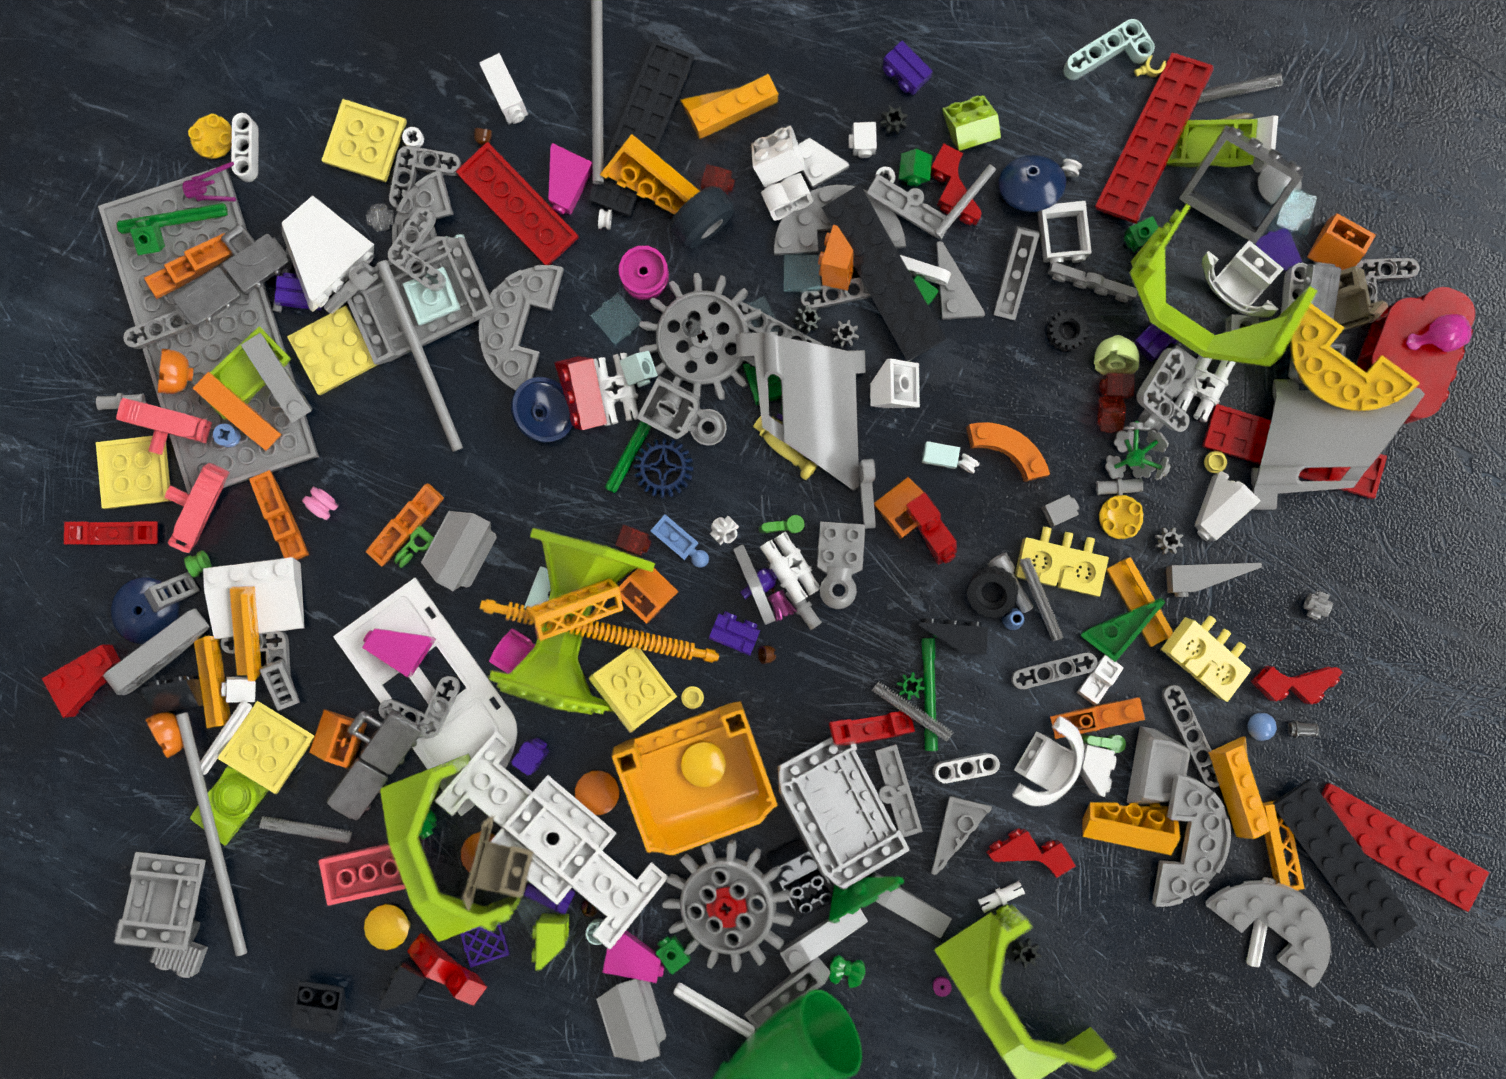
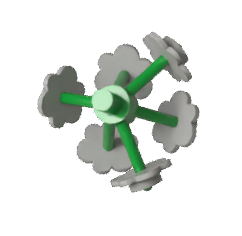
[1105,421,1170,480]

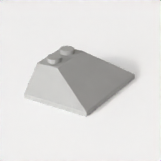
[114,852,206,951]

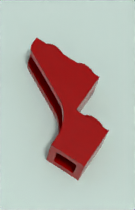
[931,144,982,225]
[906,492,957,565]
[1251,666,1343,704]
[986,828,1076,878]
[407,933,487,1006]

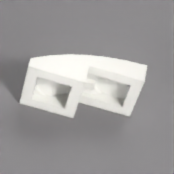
[1077,655,1124,706]

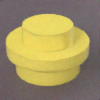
[1204,451,1227,473]
[681,686,704,709]

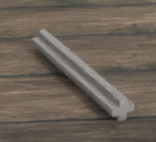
[1198,73,1283,104]
[1019,557,1063,641]
[872,681,953,742]
[259,816,352,843]

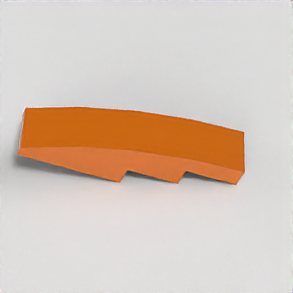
[144,233,233,299]
[193,372,282,451]
[249,470,309,560]
[366,483,444,567]

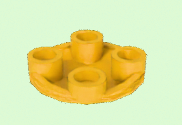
[188,114,232,159]
[1099,495,1143,539]
[681,742,726,787]
[364,903,410,950]

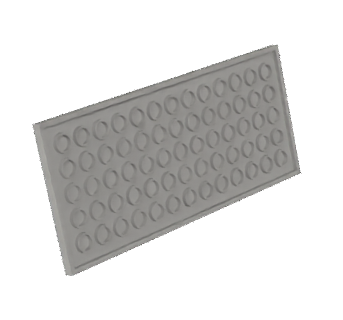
[98,168,319,494]

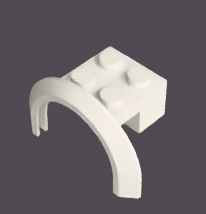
[1202,240,1283,318]
[1013,716,1084,806]

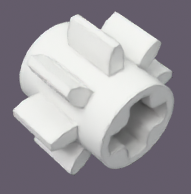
[710,516,739,545]

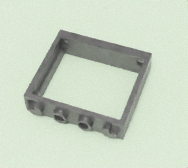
[1179,125,1304,244]

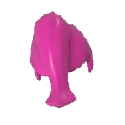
[1406,314,1472,352]

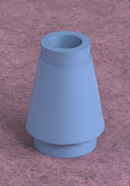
[1002,608,1024,630]

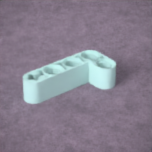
[1063,19,1155,80]

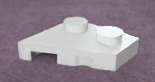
[798,138,849,188]

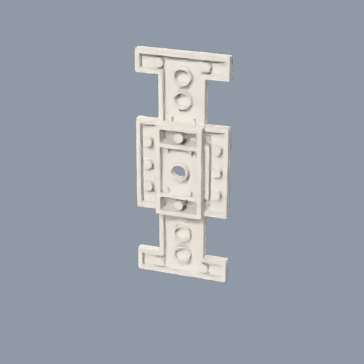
[435,731,668,950]

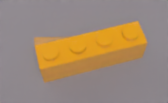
[680,74,778,139]
[600,134,700,214]
[1209,736,1271,839]
[1082,802,1180,855]

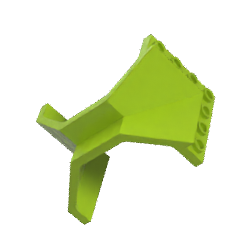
[1130,204,1317,366]
[489,528,655,715]
[380,753,523,942]
[934,904,1116,1079]

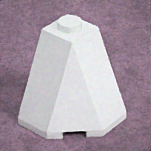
[1195,471,1261,542]

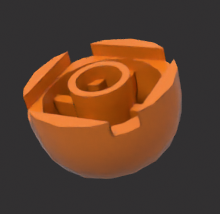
[158,348,194,394]
[145,712,184,758]

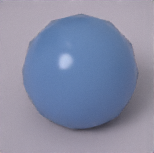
[1247,712,1277,741]

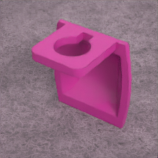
[489,628,535,674]

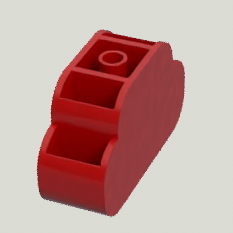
[1356,287,1475,424]

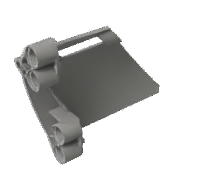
[736,332,866,491]
[1251,379,1425,510]

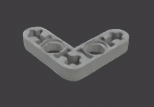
[389,146,462,210]
[388,207,446,291]
[1356,258,1420,325]
[1137,348,1190,432]
[859,459,875,529]
[733,545,776,625]
[221,631,291,693]
[378,676,460,738]

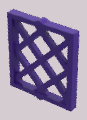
[460,923,510,968]

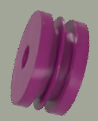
[932,976,952,997]

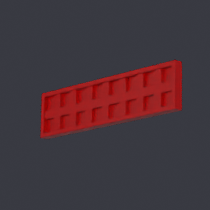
[1095,53,1214,224]
[1202,404,1387,499]
[1322,783,1489,912]

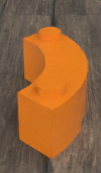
[966,423,1050,482]

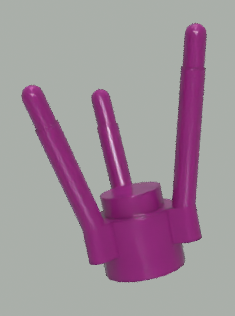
[182,162,236,202]

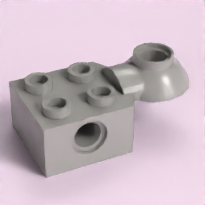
[1138,345,1198,432]
[637,376,727,446]
[816,522,865,609]

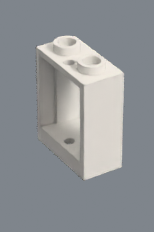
[479,53,528,124]
[1038,201,1092,264]

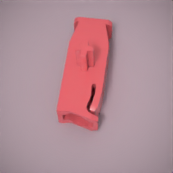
[116,398,212,455]
[164,463,230,553]

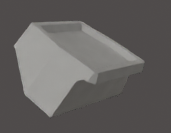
[421,511,497,591]
[1127,726,1191,805]
[597,979,666,1062]

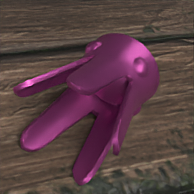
[768,588,797,622]

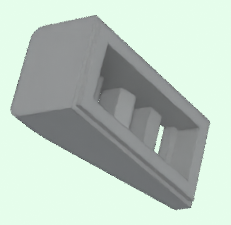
[145,572,200,612]
[260,659,300,711]

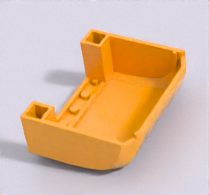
[612,701,777,855]

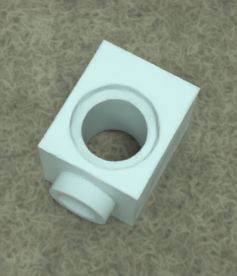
[619,351,658,387]

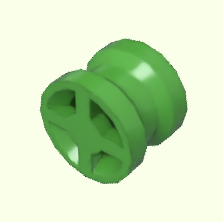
[184,550,212,577]

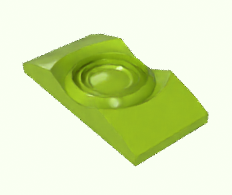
[1166,119,1258,168]
[208,326,291,420]
[190,765,269,846]

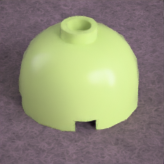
[1094,335,1139,377]

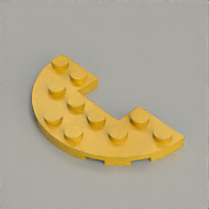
[1290,304,1419,411]

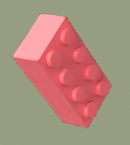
[319,843,406,906]

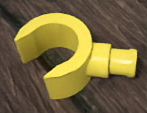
[1134,55,1166,77]

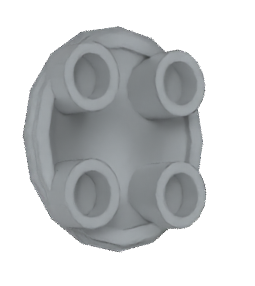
[1257,165,1302,205]

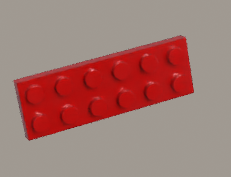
[455,142,579,265]

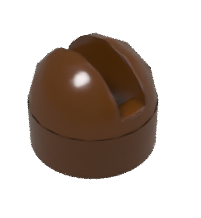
[474,128,492,145]
[758,645,777,664]
[581,899,599,917]

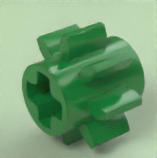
[896,672,925,700]

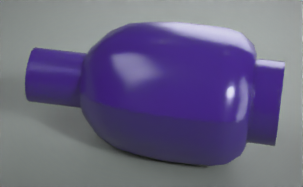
[740,568,777,599]

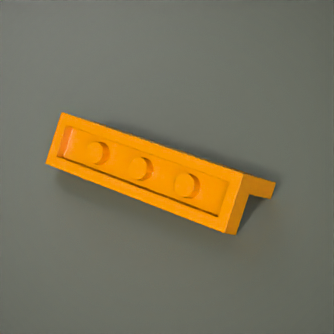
[1106,557,1173,647]
[526,578,623,641]
[230,586,262,681]
[194,636,231,728]
[1262,801,1305,890]

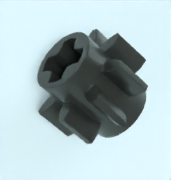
[880,106,908,135]
[792,305,821,335]
[1012,938,1042,968]

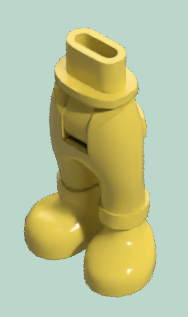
[753,416,817,480]

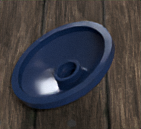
[999,155,1066,212]
[511,377,573,443]
[111,578,179,644]

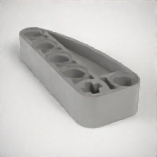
[103,608,210,695]

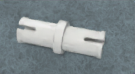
[978,881,1025,913]

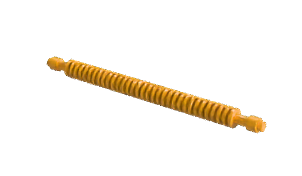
[480,599,719,663]

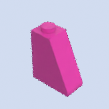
[549,143,593,215]
[362,629,436,677]
[603,930,665,983]

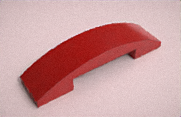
[64,521,158,545]
[829,711,915,745]

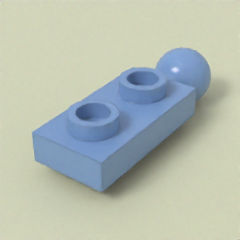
[651,514,709,568]

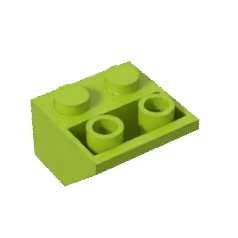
[942,96,1001,151]
[532,913,569,970]

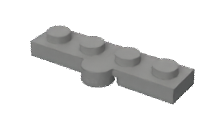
[866,174,947,240]
[1047,262,1138,302]
[874,744,923,837]

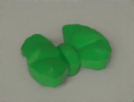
[829,955,865,988]

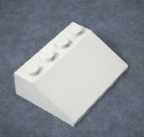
[203,557,304,639]

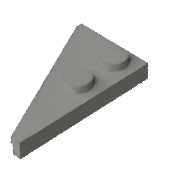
[936,242,985,320]
[931,796,992,875]

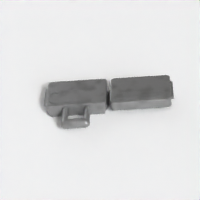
[173,225,290,328]
[1288,262,1346,384]
[327,711,421,820]

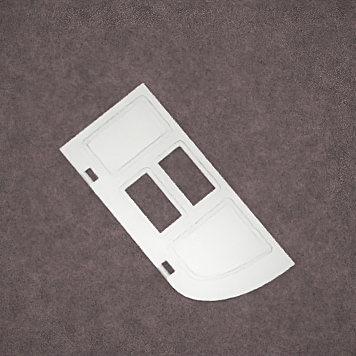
[333,578,518,816]

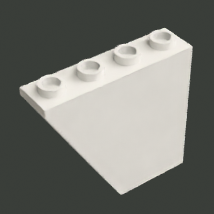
[282,195,374,311]

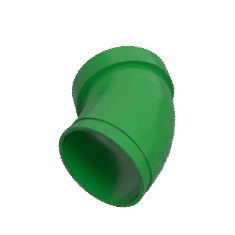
[712,989,862,1079]

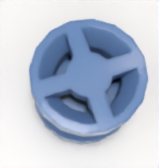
[213,423,241,448]

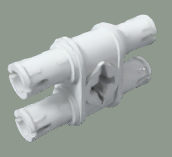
[594,353,639,426]
[1175,355,1236,422]
[760,532,820,604]

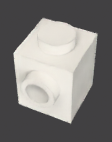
[849,122,877,158]
[221,677,255,702]

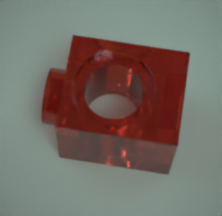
[701,164,735,194]
[1099,373,1134,399]
[1097,397,1126,433]
[615,524,652,556]

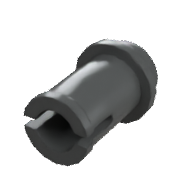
[682,318,701,337]
[1287,720,1319,738]

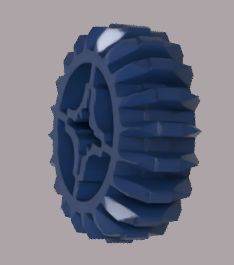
[633,438,694,498]

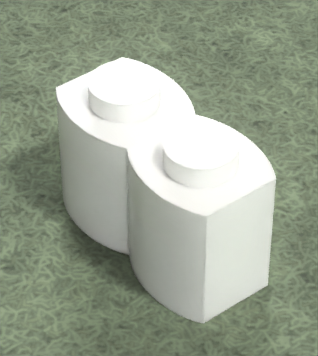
[761,173,814,221]

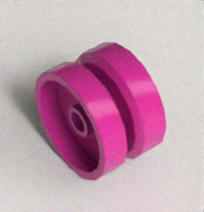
[619,246,669,300]

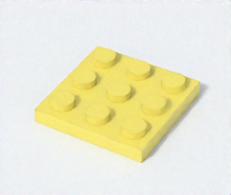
[322,99,407,183]
[287,305,377,395]
[96,436,171,509]
[589,644,677,733]
[218,701,315,795]

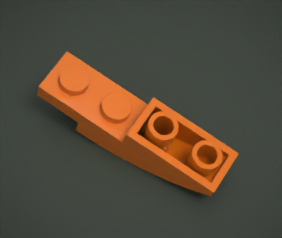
[1050,697,1145,739]

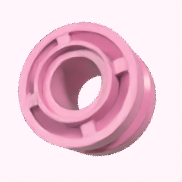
[302,487,338,520]

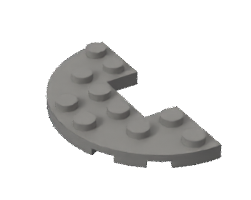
[392,170,454,256]
[774,185,906,256]
[479,265,564,390]
[1152,773,1231,907]
[1205,880,1331,988]

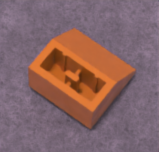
[1307,213,1376,270]
[818,225,853,291]
[874,477,924,539]
[619,568,679,624]
[310,709,367,768]

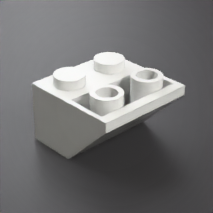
[751,125,804,187]
[1080,744,1116,797]

